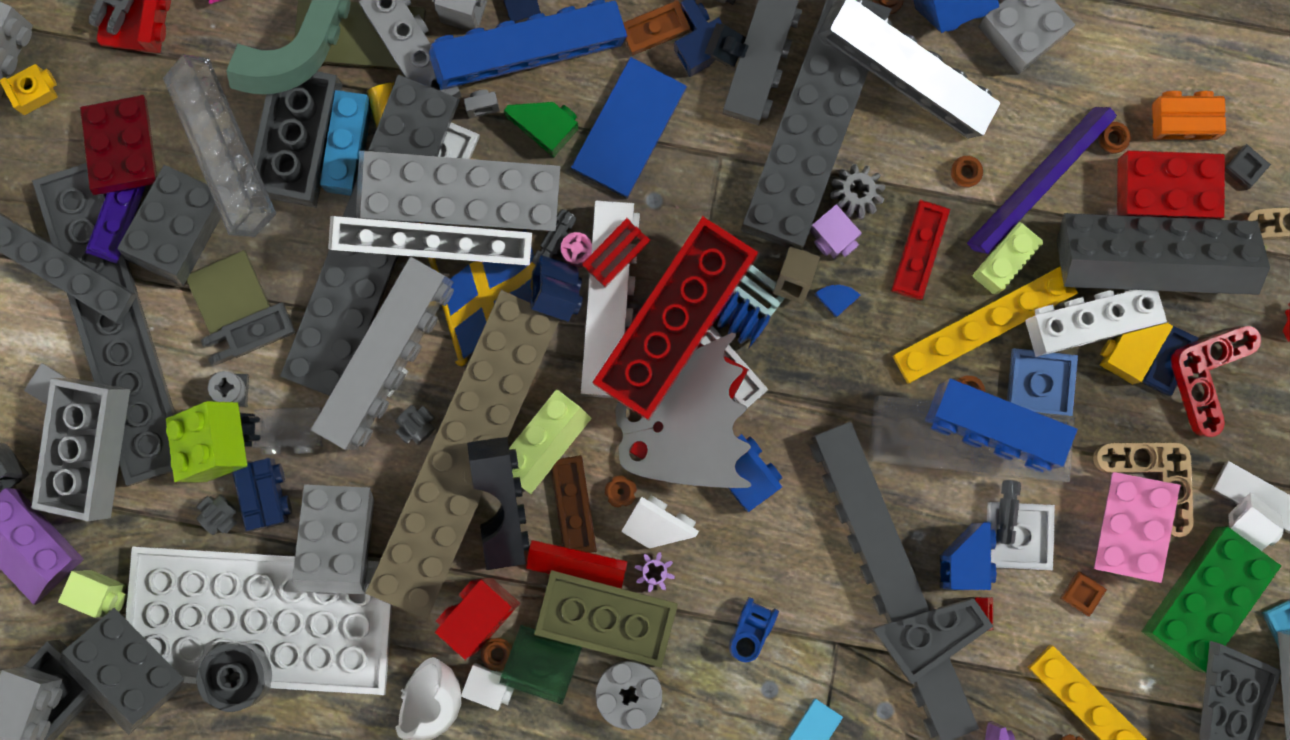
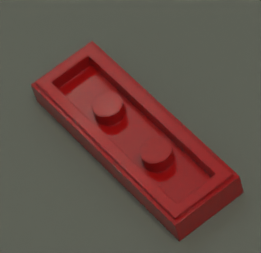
[891,199,951,301]
[526,540,627,589]

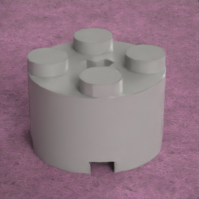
[596,660,662,730]

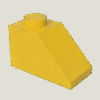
[1100,323,1173,385]

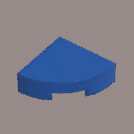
[814,285,861,318]

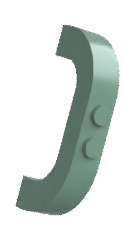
[226,0,351,94]

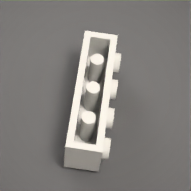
[1025,289,1167,357]

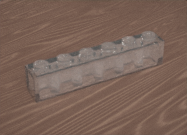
[163,54,277,237]

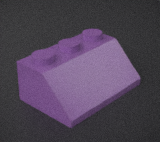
[0,488,84,605]

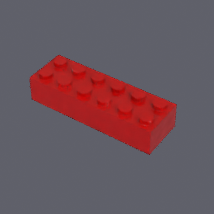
[592,216,758,421]

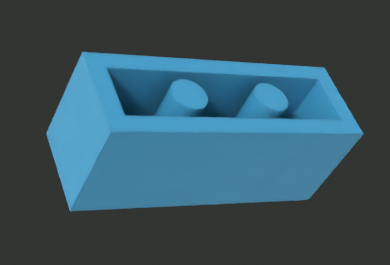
[320,90,371,196]

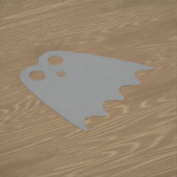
[615,333,751,488]

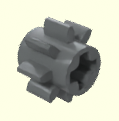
[395,405,435,445]
[196,495,237,535]

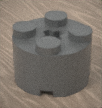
[196,642,272,712]

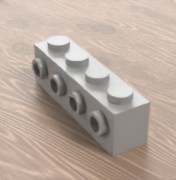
[358,0,462,98]

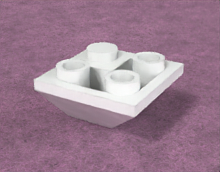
[621,495,699,549]

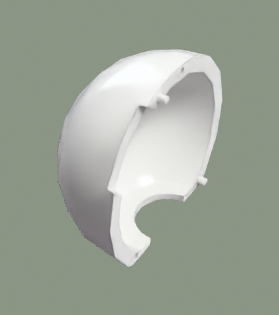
[395,657,462,740]

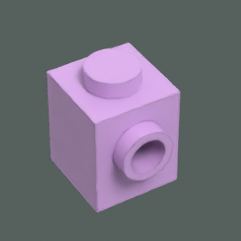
[810,204,862,259]

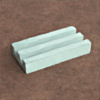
[735,265,785,316]

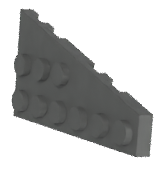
[1199,641,1281,740]

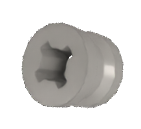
[208,371,246,403]

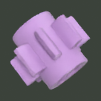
[635,552,675,592]

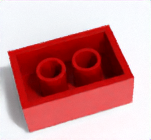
[1117,150,1225,220]

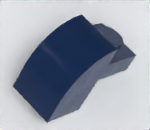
[674,0,722,77]

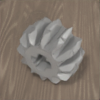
[830,164,885,219]

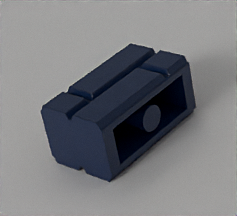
[232,458,292,532]

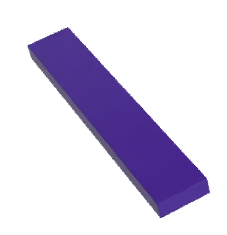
[967,107,1117,254]

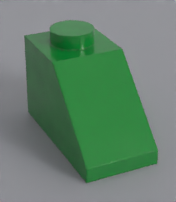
[504,102,578,158]

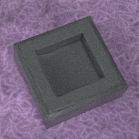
[1225,144,1271,190]

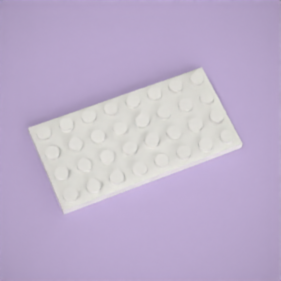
[126,547,392,695]

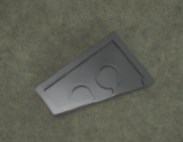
[872,598,993,684]

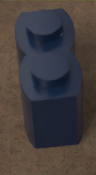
[530,255,583,322]

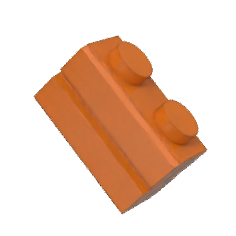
[1152,91,1226,140]

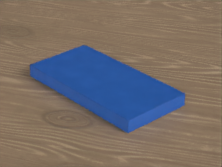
[571,57,687,199]

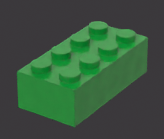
[1141,526,1281,673]

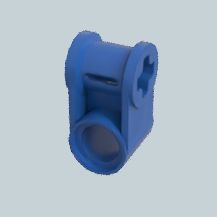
[729,597,779,662]

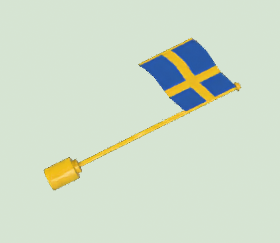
[366,83,535,366]

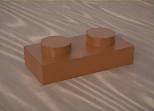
[623,0,691,56]

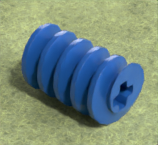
[717,291,771,349]

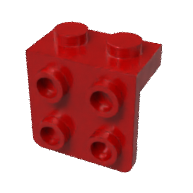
[97,0,171,53]

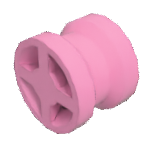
[561,232,592,268]

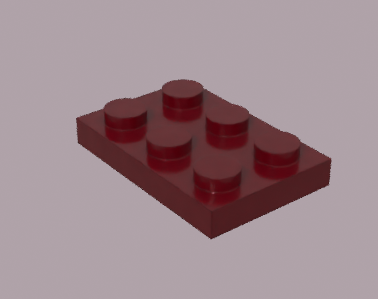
[80,95,157,196]

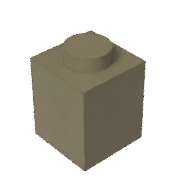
[773,246,820,304]

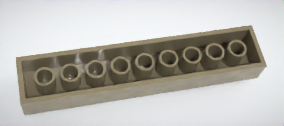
[365,290,560,620]

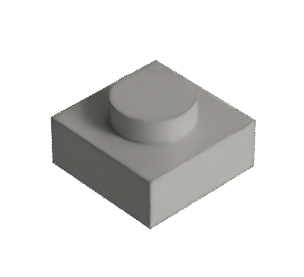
[464,90,500,119]

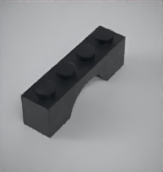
[467,437,530,570]

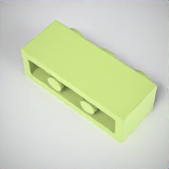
[509,389,592,494]

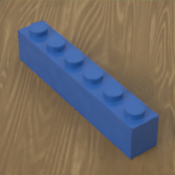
[429,0,627,90]

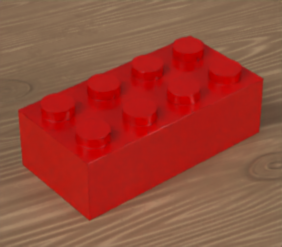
[434,577,521,660]

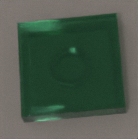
[499,625,582,705]

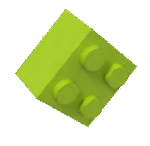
[166,401,247,482]

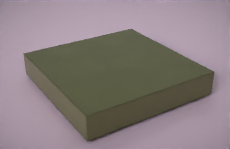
[187,250,271,335]

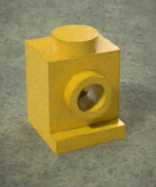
[0,64,58,115]

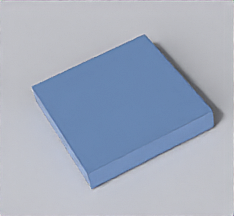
[1007,348,1078,420]

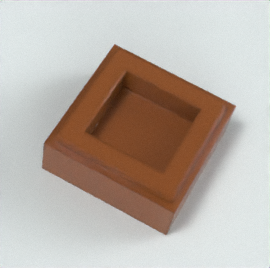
[1060,571,1107,617]

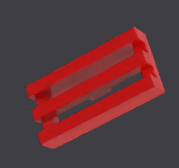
[582,218,651,288]

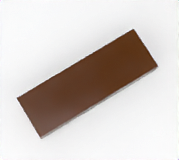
[551,455,597,553]

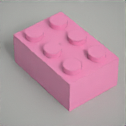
[1094,472,1180,583]

